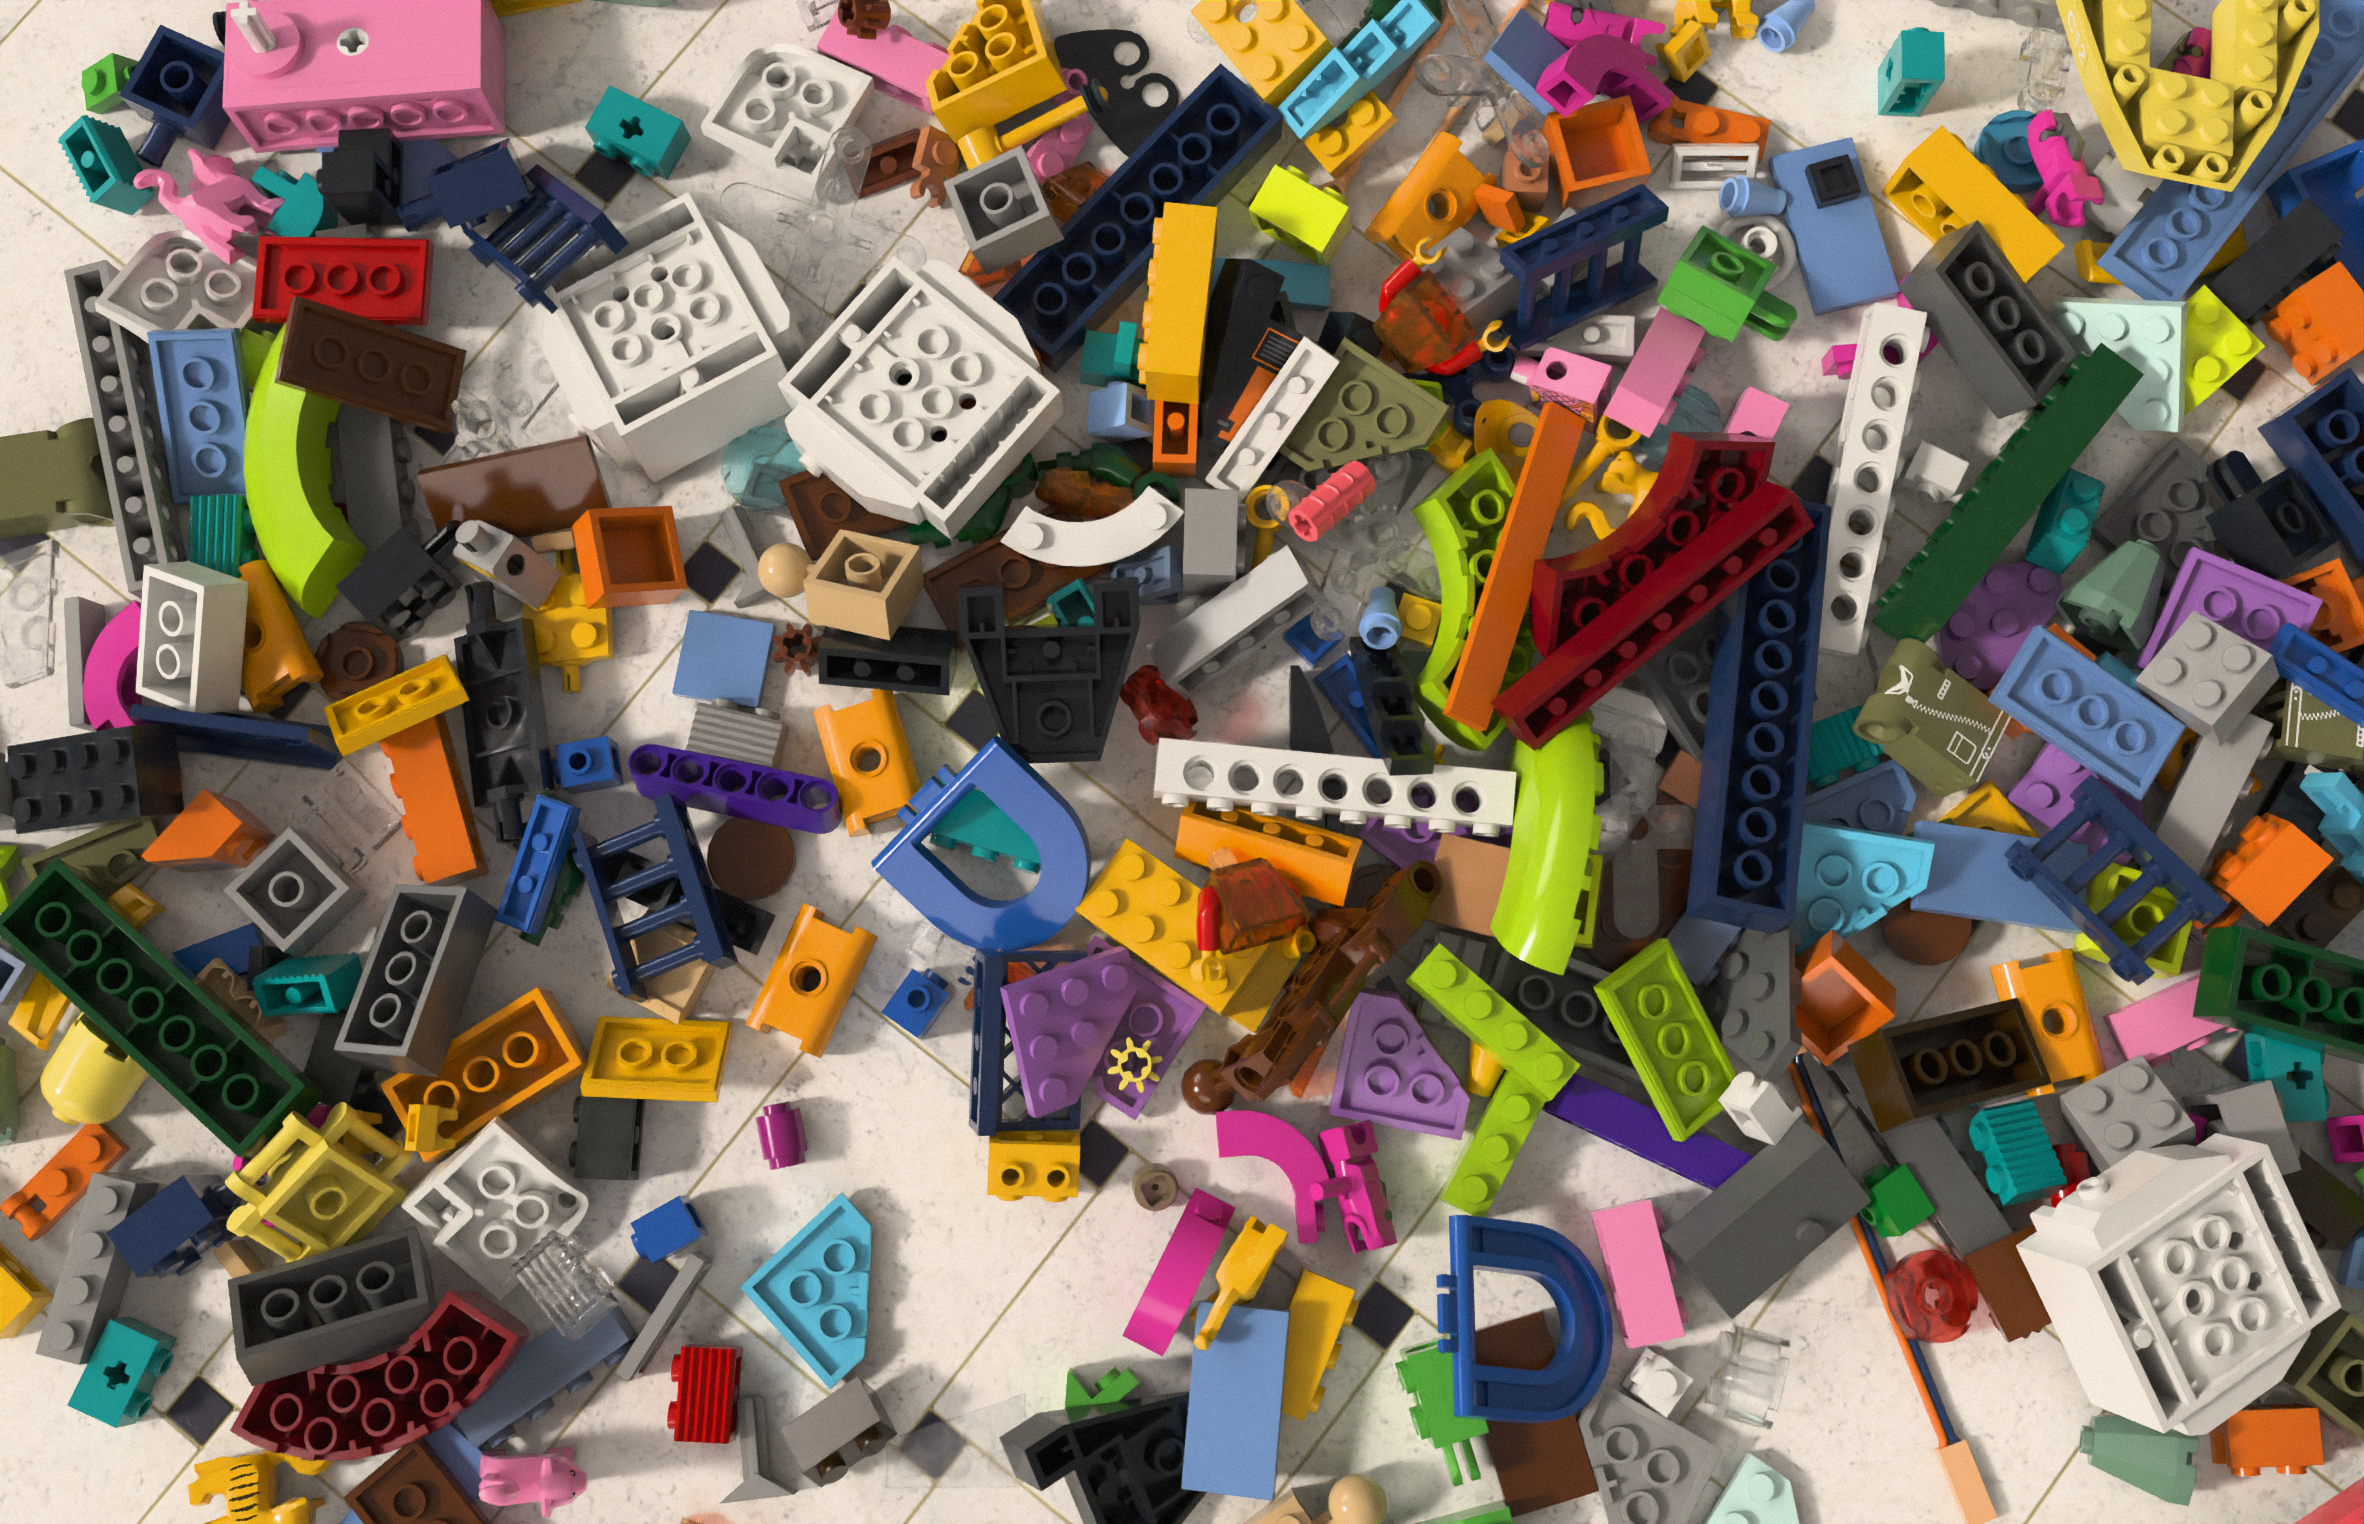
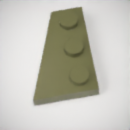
[21,818,162,896]

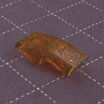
[1035,467,1134,520]

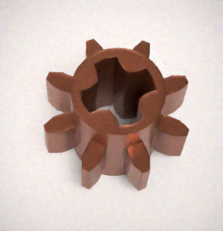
[838,0,891,40]
[771,623,822,677]

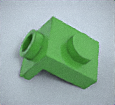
[81,53,139,115]

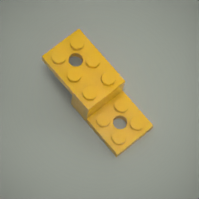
[1190,0,1397,179]

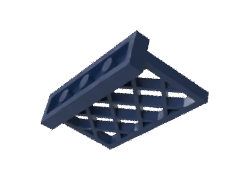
[130,704,344,773]
[968,948,1087,1136]

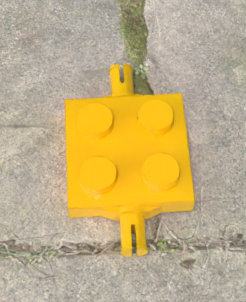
[522,548,614,694]

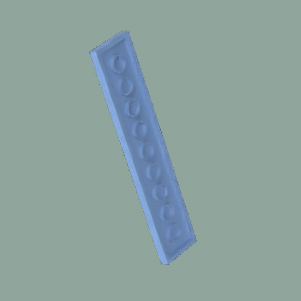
[2096,0,2364,301]

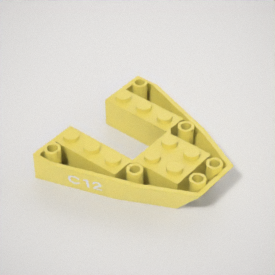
[2055,0,2320,192]

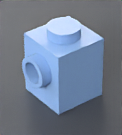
[1087,381,1155,444]

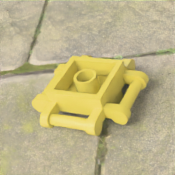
[225,1102,413,1263]

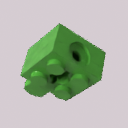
[1657,225,1797,342]
[1395,1334,1489,1487]

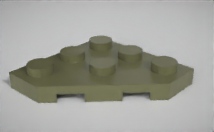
[1278,337,1453,473]

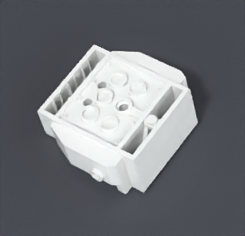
[535,192,805,483]
[778,256,1064,540]
[2016,1133,2342,1436]

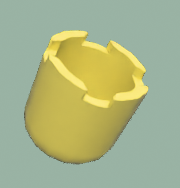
[40,1012,150,1125]

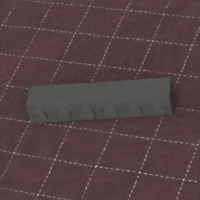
[1820,1051,2018,1293]

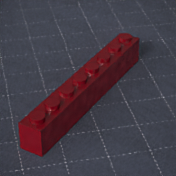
[1490,481,1814,751]

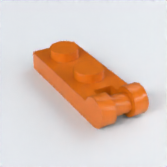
[1647,95,1771,165]
[0,1124,130,1242]

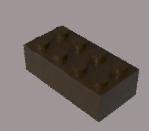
[1847,998,2052,1133]

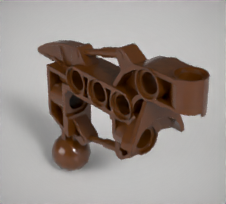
[1181,859,1443,1115]

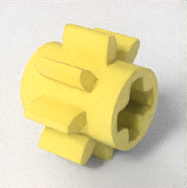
[1107,1037,1163,1094]

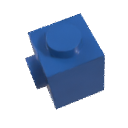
[552,736,624,795]
[881,968,953,1040]
[630,1195,709,1264]

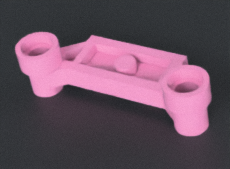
[1026,68,1094,197]

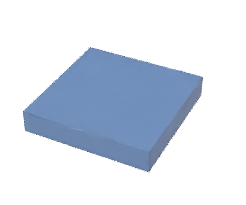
[1482,8,1568,116]
[672,610,777,709]

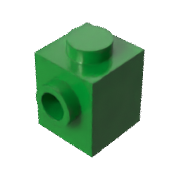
[1859,1163,1936,1238]

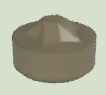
[1132,1163,1179,1211]

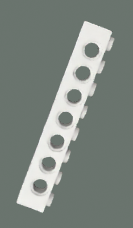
[1818,302,1930,657]
[1153,738,1516,837]

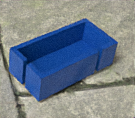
[2265,139,2364,292]

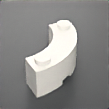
[1001,486,1185,567]

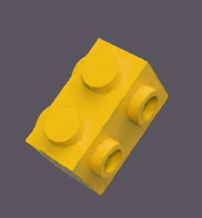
[987,1130,1080,1202]

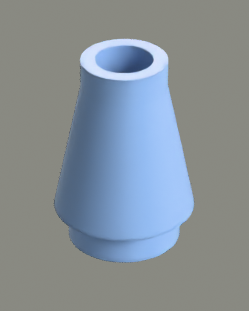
[1757,0,1815,52]
[1719,175,1786,218]
[1359,586,1402,649]

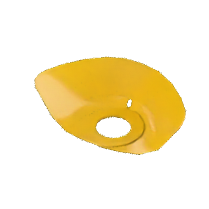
[1474,399,1575,487]

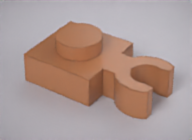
[910,125,961,208]

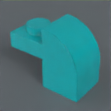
[251,165,338,237]
[1079,321,1148,388]

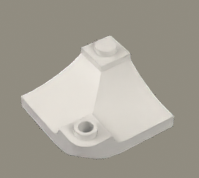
[700,43,875,203]
[95,230,258,344]
[401,1115,591,1301]

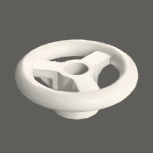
[1717,215,1796,292]

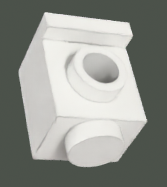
[1892,440,1969,504]
[1718,1072,1803,1146]
[1620,1347,1693,1418]

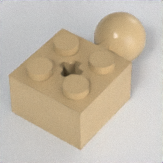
[758,529,924,640]
[1243,1474,1387,1524]

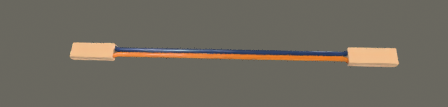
[1787,1044,1998,1524]

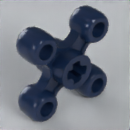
[1402,329,1515,437]

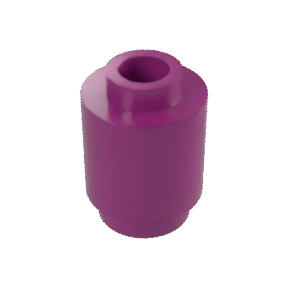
[755,1101,808,1170]

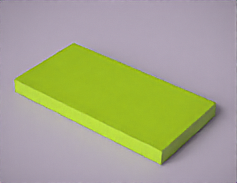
[1593,938,1738,1142]

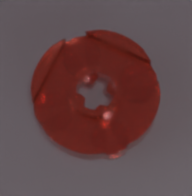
[1119,665,1198,746]
[1884,1250,1978,1343]

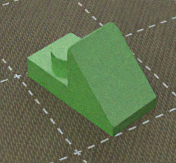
[1065,1366,1140,1409]

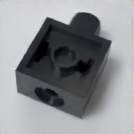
[2205,450,2339,580]
[335,520,463,642]

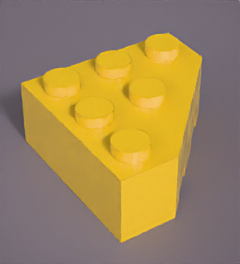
[925,0,1067,144]

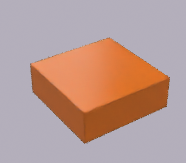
[1474,183,1526,234]

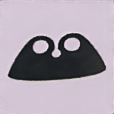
[1054,29,1178,158]

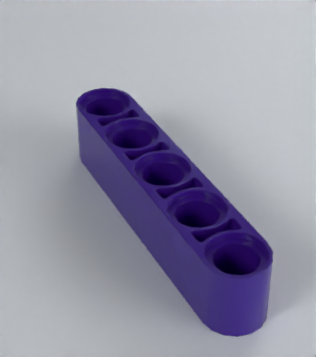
[628,744,842,834]
[1542,1073,1754,1191]

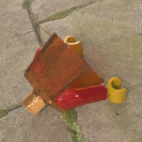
[1373,235,1511,375]
[1190,847,1316,983]

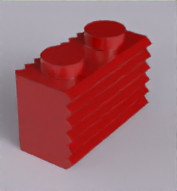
[667,1344,743,1444]

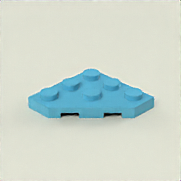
[1792,820,1935,955]
[740,1192,873,1389]

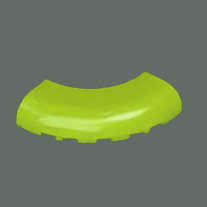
[244,322,368,619]
[1410,447,1537,751]
[1489,707,1604,976]

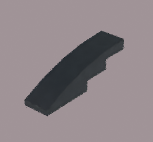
[1349,637,1435,776]
[1289,665,1345,835]
[604,850,776,955]

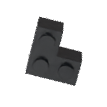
[316,128,403,226]

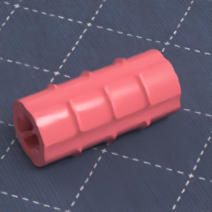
[1288,460,1376,542]

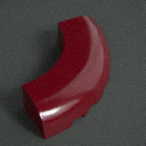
[1529,431,1776,658]
[230,1291,530,1461]

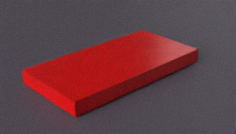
[252,236,434,326]

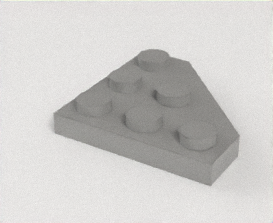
[1577,1383,1723,1524]

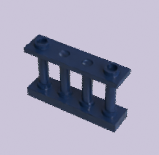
[463,164,629,314]
[1497,184,1669,352]
[2004,774,2229,986]
[572,792,738,1003]

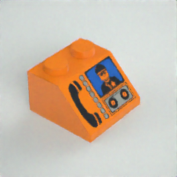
[141,788,276,873]

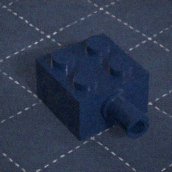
[119,24,231,169]
[396,138,532,232]
[106,1175,267,1278]

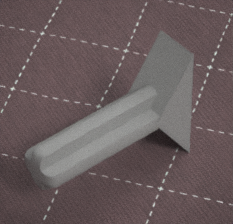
[721,505,771,609]
[719,1395,798,1504]

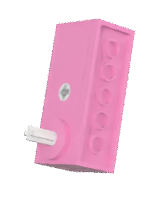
[222,0,505,153]

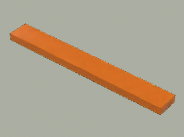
[1443,401,1586,732]

